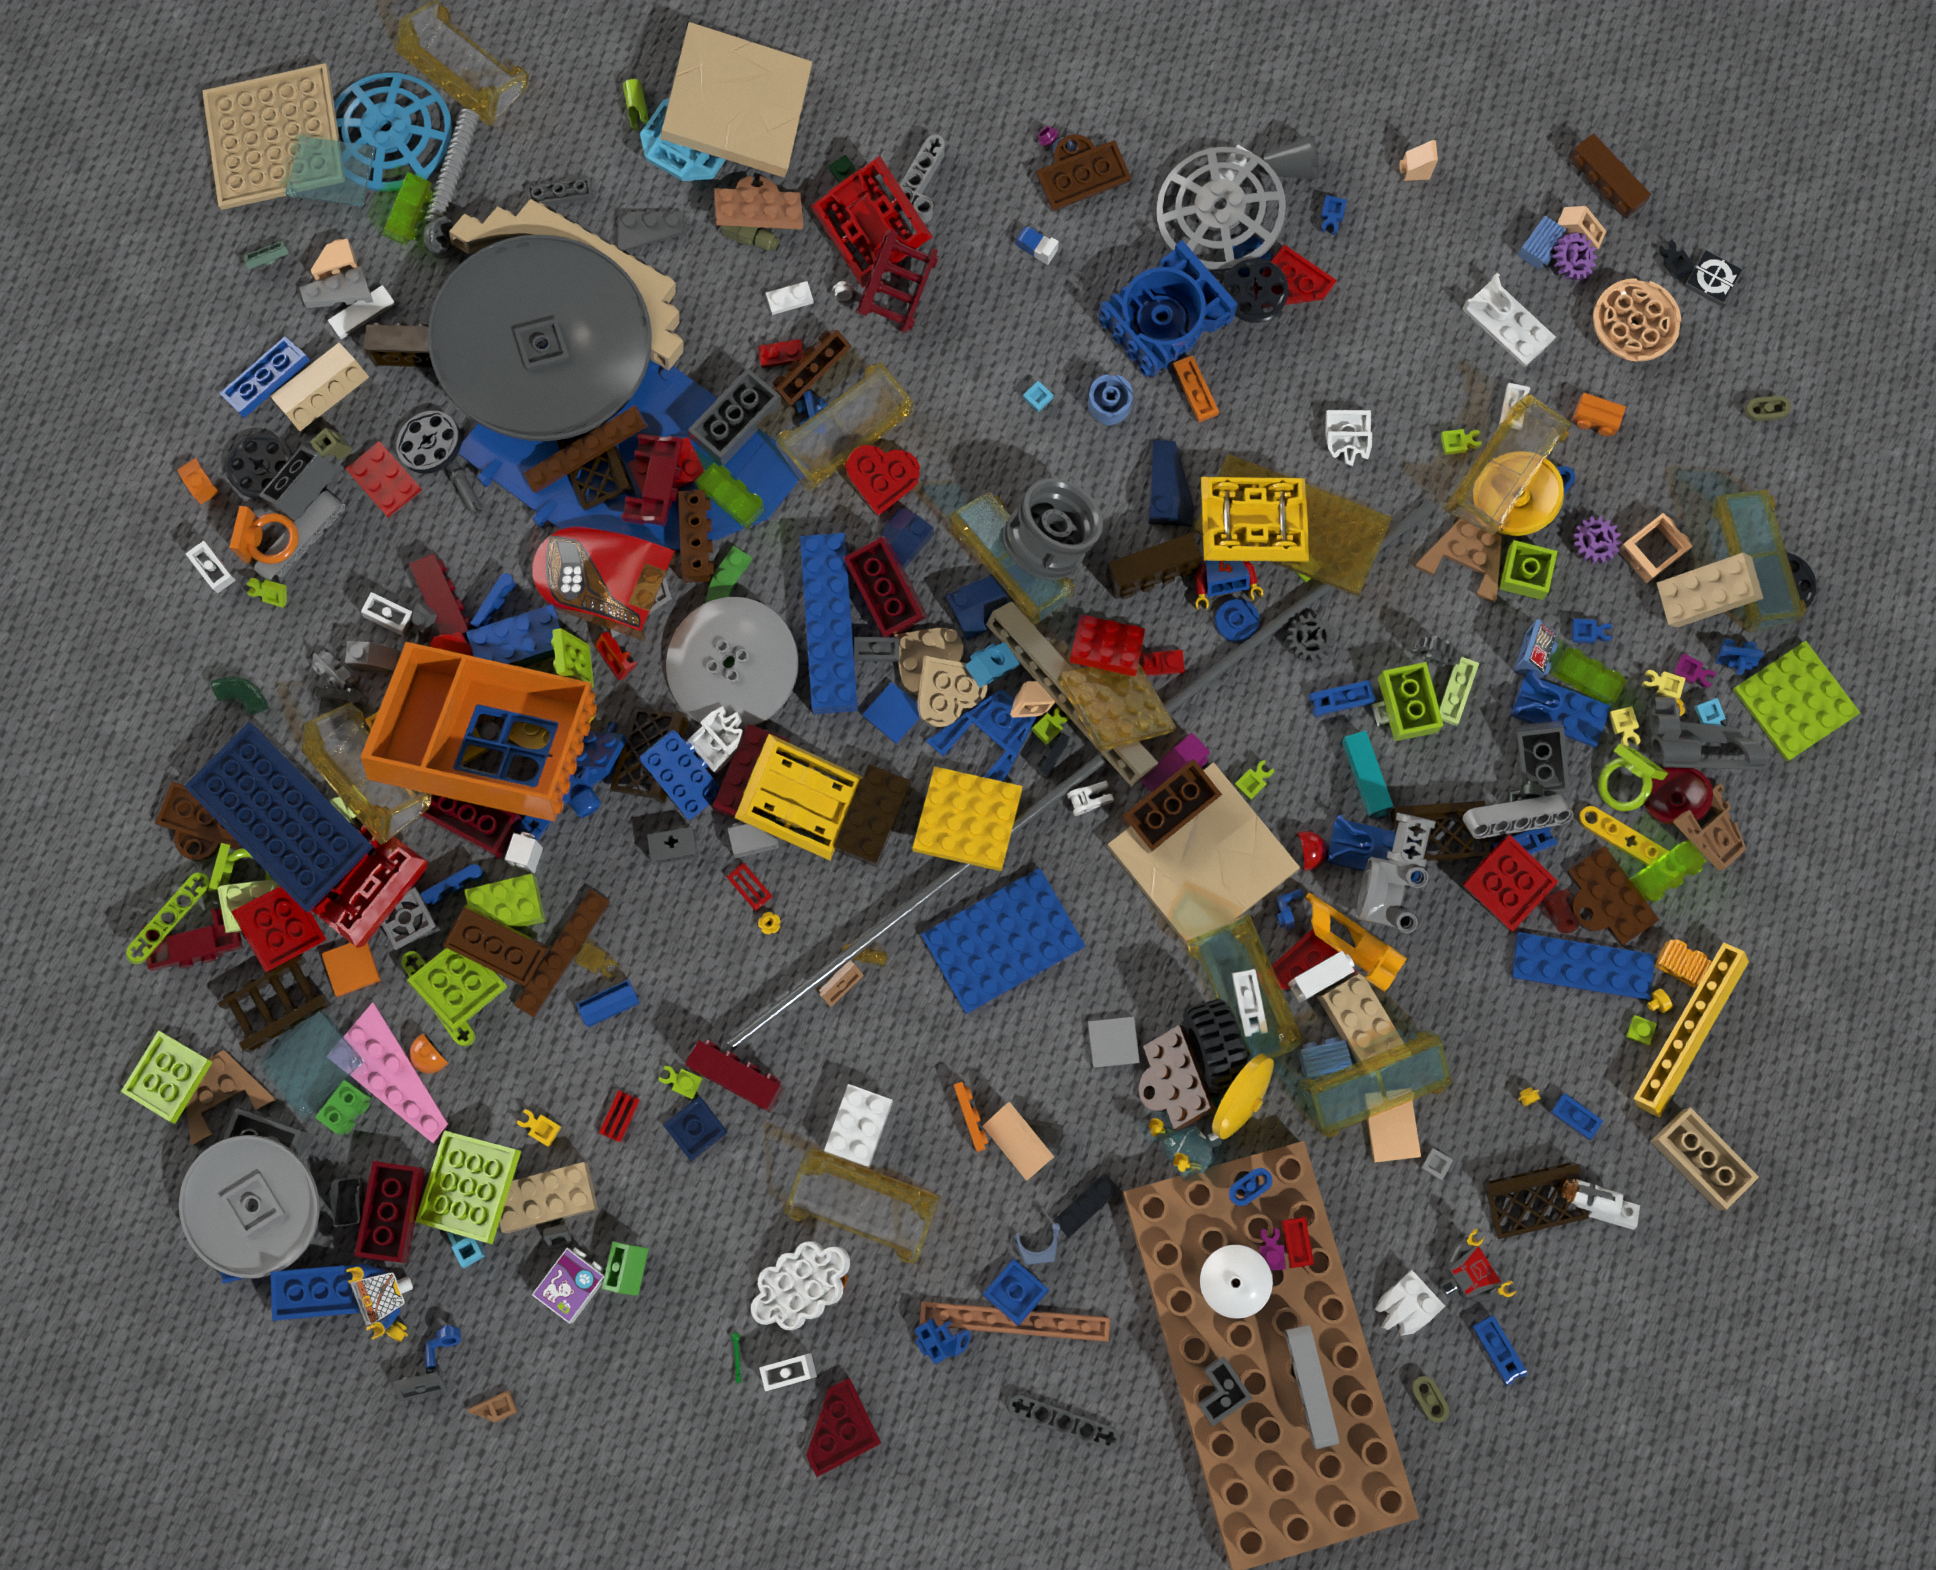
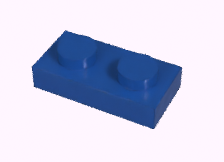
[1550,1093,1603,1140]

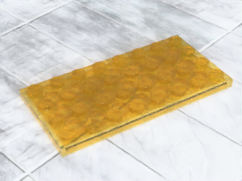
[1194,454,1392,597]

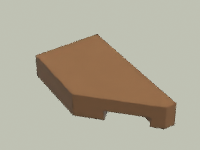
[467,1390,518,1423]

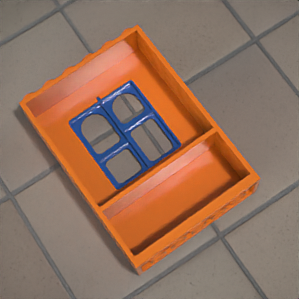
[360,642,597,822]

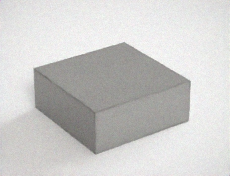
[1420,1148,1453,1181]

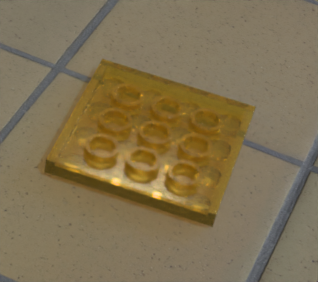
[1058,664,1176,751]

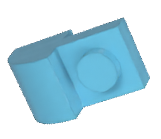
[446,1231,486,1269]

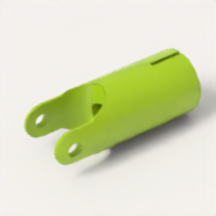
[623,79,649,131]

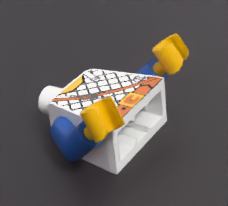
[346,1266,413,1340]

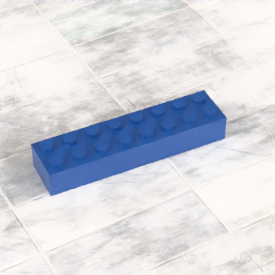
[800,533,858,715]

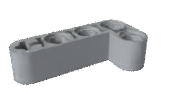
[895,135,945,223]

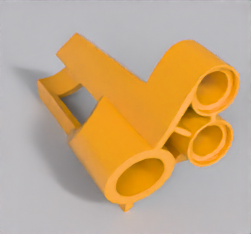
[1306,892,1407,992]

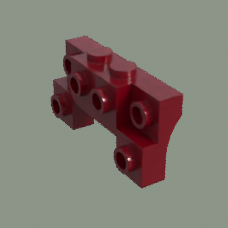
[621,433,683,526]
[142,908,243,971]

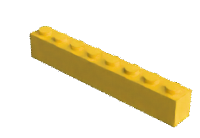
[1633,942,1749,1118]

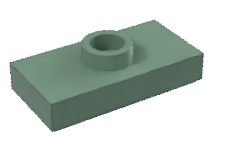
[244,241,289,270]

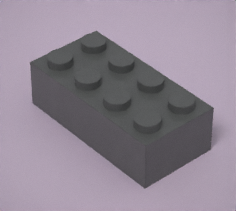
[688,368,782,467]

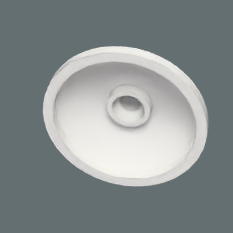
[1200,1245,1273,1318]

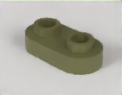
[1745,396,1791,422]
[1411,1376,1449,1423]

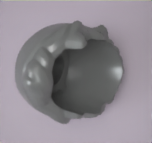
[423,216,461,259]

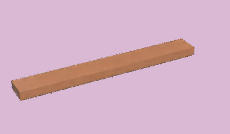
[920,1301,1110,1342]

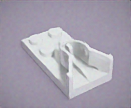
[1462,273,1556,368]

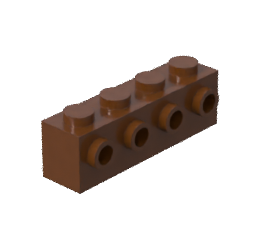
[1569,133,1651,219]
[772,330,851,407]
[678,490,714,583]

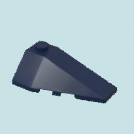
[1148,440,1194,527]
[881,508,934,569]
[946,565,1034,640]

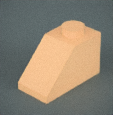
[1400,140,1438,181]
[1558,206,1606,249]
[311,239,358,281]
[1010,681,1055,718]

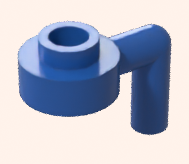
[1276,889,1303,930]
[425,1325,461,1370]

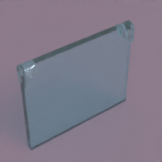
[286,136,376,207]
[260,1011,364,1119]

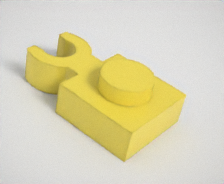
[1642,670,1685,700]
[1609,706,1640,746]

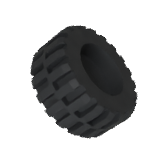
[1183,999,1248,1093]

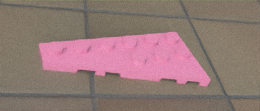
[327,1002,449,1143]

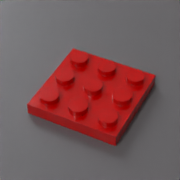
[1069,614,1146,677]
[1461,835,1559,932]
[231,886,326,972]

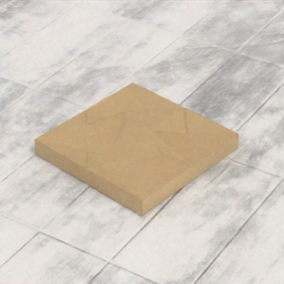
[660,22,812,178]
[1107,762,1300,954]

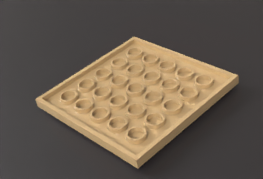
[203,63,346,210]

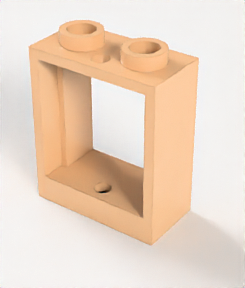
[1619,513,1692,584]

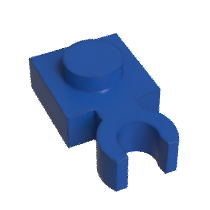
[1321,195,1347,235]
[1572,619,1612,644]

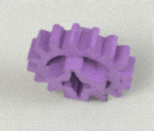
[1553,232,1597,281]
[1571,516,1622,565]

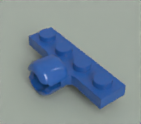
[562,765,616,818]

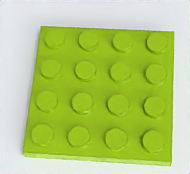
[1733,641,1860,762]
[415,1131,521,1244]

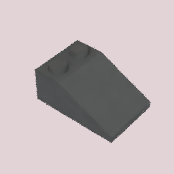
[1516,720,1570,795]

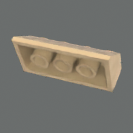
[270,342,369,431]

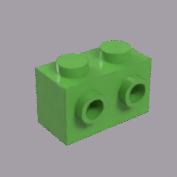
[315,1079,371,1135]
[602,1241,649,1296]

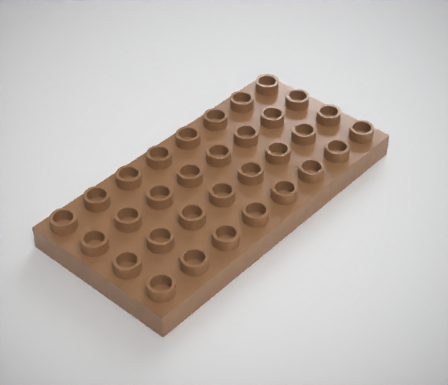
[1122,1141,1419,1570]

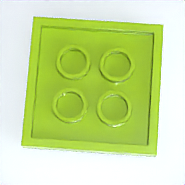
[407,948,507,1032]
[121,1030,213,1124]

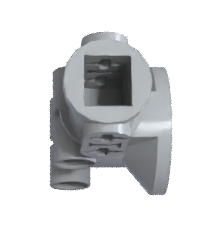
[1356,813,1436,933]

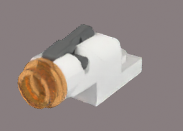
[1562,1179,1640,1230]

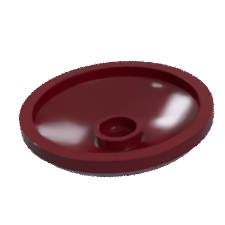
[1644,767,1713,825]

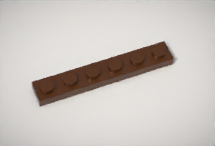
[524,405,648,493]
[514,889,610,1018]

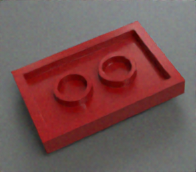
[628,437,707,495]
[345,441,422,518]

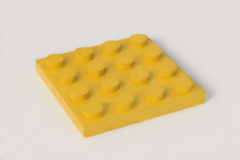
[912,766,1023,872]

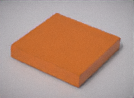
[322,942,381,997]

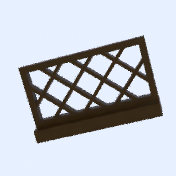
[556,421,635,511]
[610,707,689,803]
[1390,801,1490,861]
[1482,1162,1589,1239]

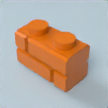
[1572,393,1626,436]

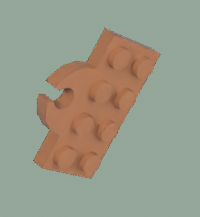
[714,176,803,229]

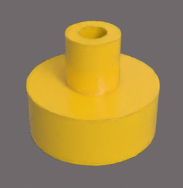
[1647,989,1673,1013]

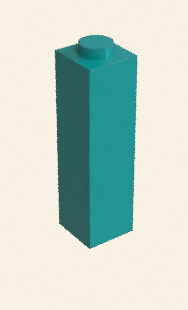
[1342,730,1393,819]

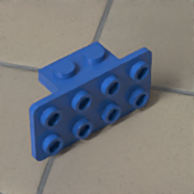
[640,730,720,820]

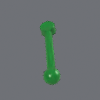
[731,1332,741,1383]

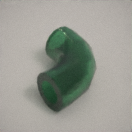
[211,676,269,715]

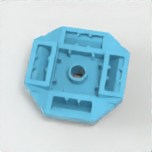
[640,98,726,181]

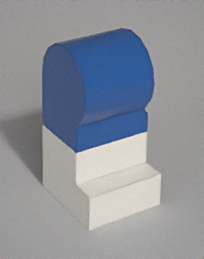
[1015,226,1059,265]

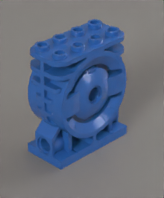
[1098,240,1238,378]

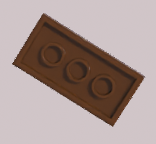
[443,905,548,987]

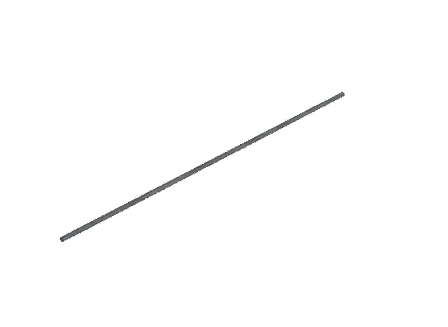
[726,499,1436,1051]

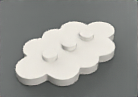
[751,1241,850,1330]

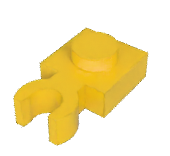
[517,1110,561,1147]

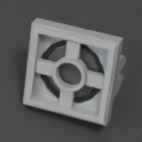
[382,887,437,950]

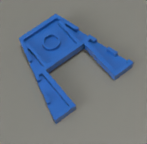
[926,689,1036,782]

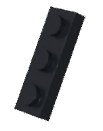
[1053,1173,1120,1238]

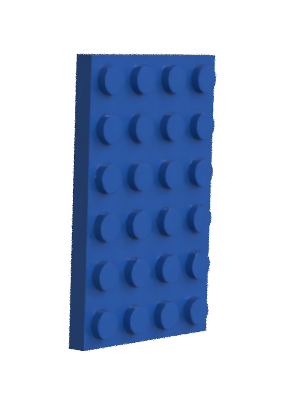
[921,868,1086,1014]

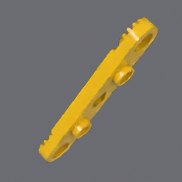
[1578,806,1682,877]

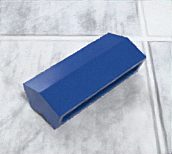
[577,979,640,1028]

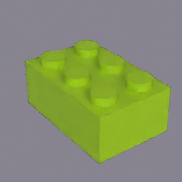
[1378,662,1444,742]
[465,874,546,929]

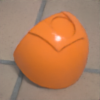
[410,1033,448,1074]

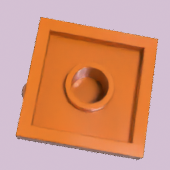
[229,506,299,564]

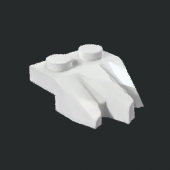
[1326,410,1372,466]
[688,706,743,773]
[1374,1270,1445,1336]

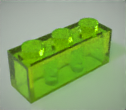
[382,172,433,246]
[696,462,764,530]
[1551,647,1627,706]
[1630,840,1707,902]

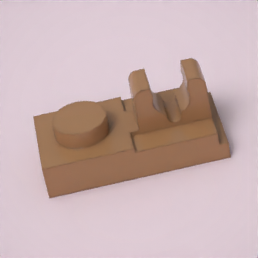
[815,960,864,1007]

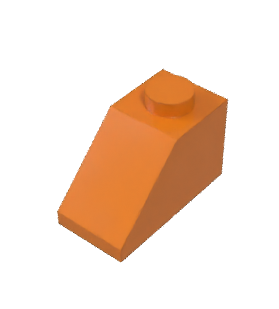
[177,458,220,504]

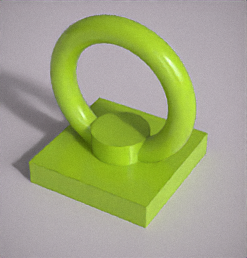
[1598,744,1668,811]
[207,843,273,894]

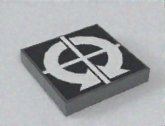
[1684,249,1744,307]

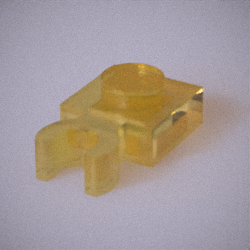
[575,942,619,978]

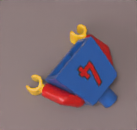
[1195,560,1263,610]

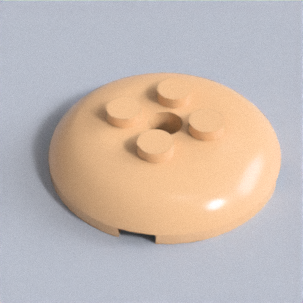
[1593,279,1681,361]

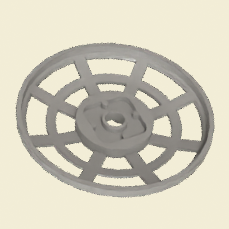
[1156,147,1286,272]

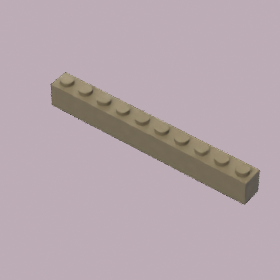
[986,601,1158,787]

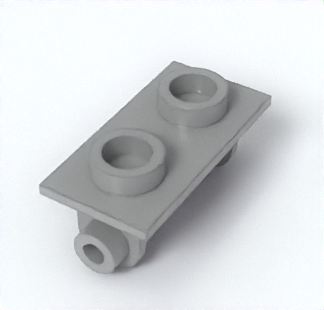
[312,651,355,695]

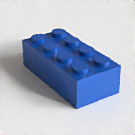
[466,604,562,667]

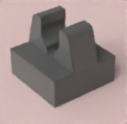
[543,1219,573,1249]

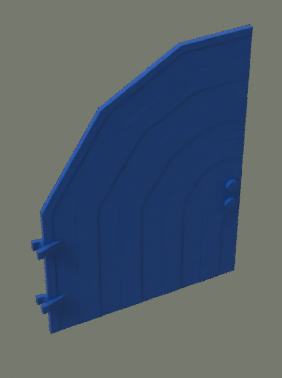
[458,343,810,551]

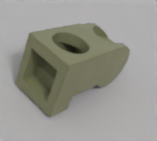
[310,428,352,460]

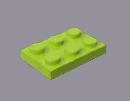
[551,628,594,688]

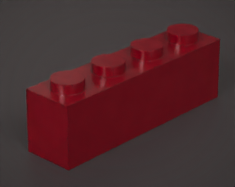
[409,553,473,640]

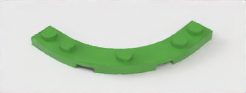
[705,546,752,668]

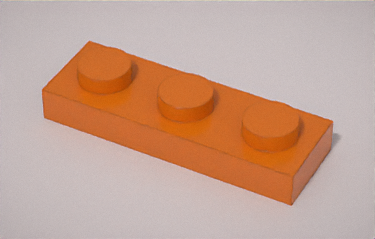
[1172,355,1219,423]
[954,1082,988,1153]

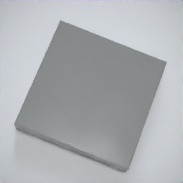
[1088,1017,1140,1068]

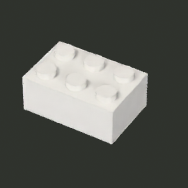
[824,1084,893,1168]

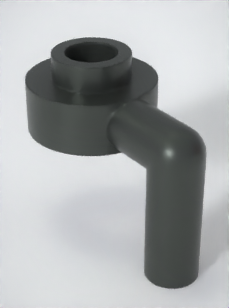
[1508,781,1544,802]

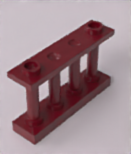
[856,230,939,333]

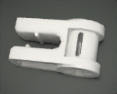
[1066,780,1114,816]

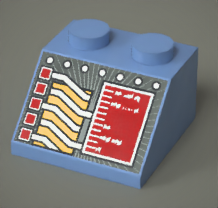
[1514,619,1558,679]

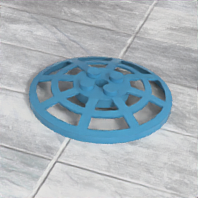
[334,73,453,192]

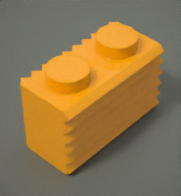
[1654,939,1712,989]

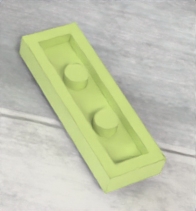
[1439,657,1479,726]

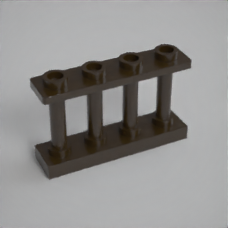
[218,956,331,1053]

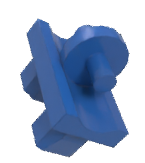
[795,391,833,434]
[1716,639,1763,675]

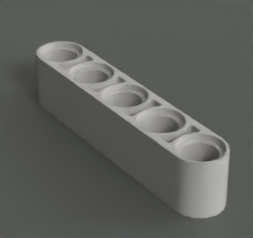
[254,491,345,583]
[1463,795,1573,839]
[1285,1325,1339,1450]

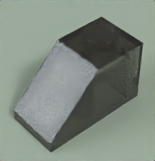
[1024,1119,1064,1151]

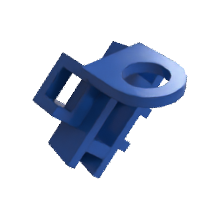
[915,1317,971,1364]

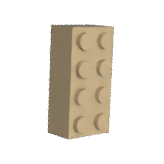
[1657,553,1763,627]
[1316,972,1409,1076]
[1650,1107,1759,1211]
[500,1162,598,1233]

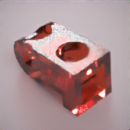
[1542,888,1580,934]

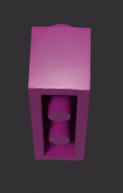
[1141,733,1210,792]

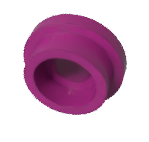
[1038,126,1058,146]

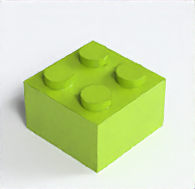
[1499,540,1558,600]

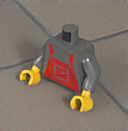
[1440,1229,1517,1302]

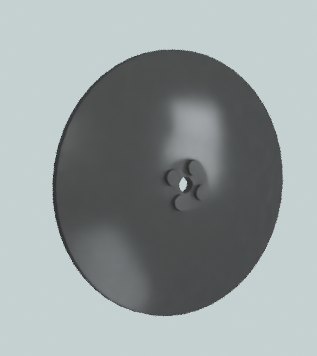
[428,235,652,441]

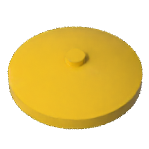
[1473,452,1564,536]
[1212,1053,1274,1139]

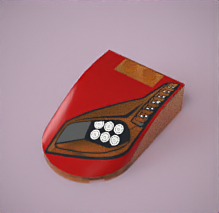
[532,526,677,641]

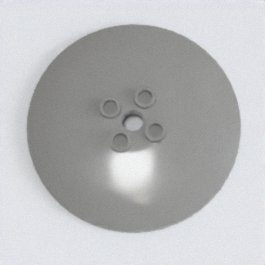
[666,597,798,730]
[179,1135,320,1278]

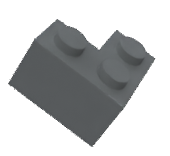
[1196,1356,1253,1426]

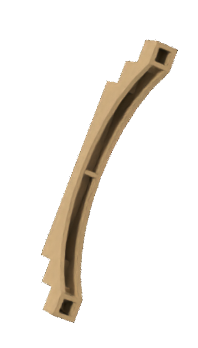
[449,199,683,371]

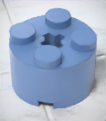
[1088,374,1133,426]

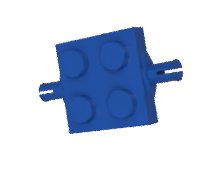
[576,721,627,785]

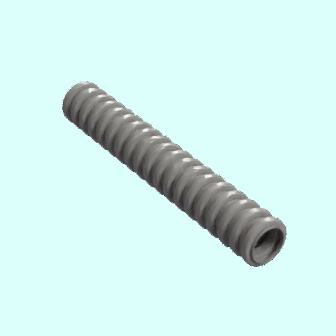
[424,109,479,224]

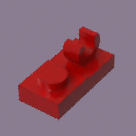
[758,339,804,368]
[595,631,637,681]
[1139,650,1185,677]

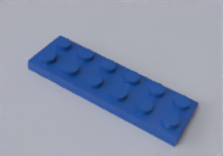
[1512,932,1655,1000]

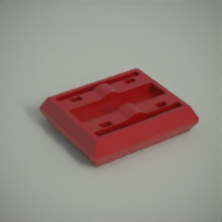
[810,155,933,288]
[311,820,427,948]

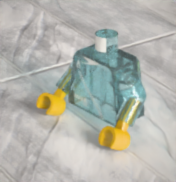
[1148,1118,1221,1180]

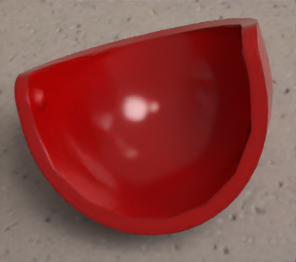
[1296,831,1328,871]

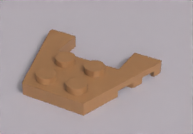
[1415,517,1502,604]
[1673,783,1746,871]
[186,1050,276,1146]

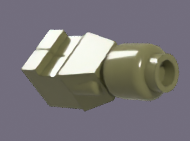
[721,226,780,251]

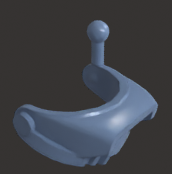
[1014,1223,1060,1266]

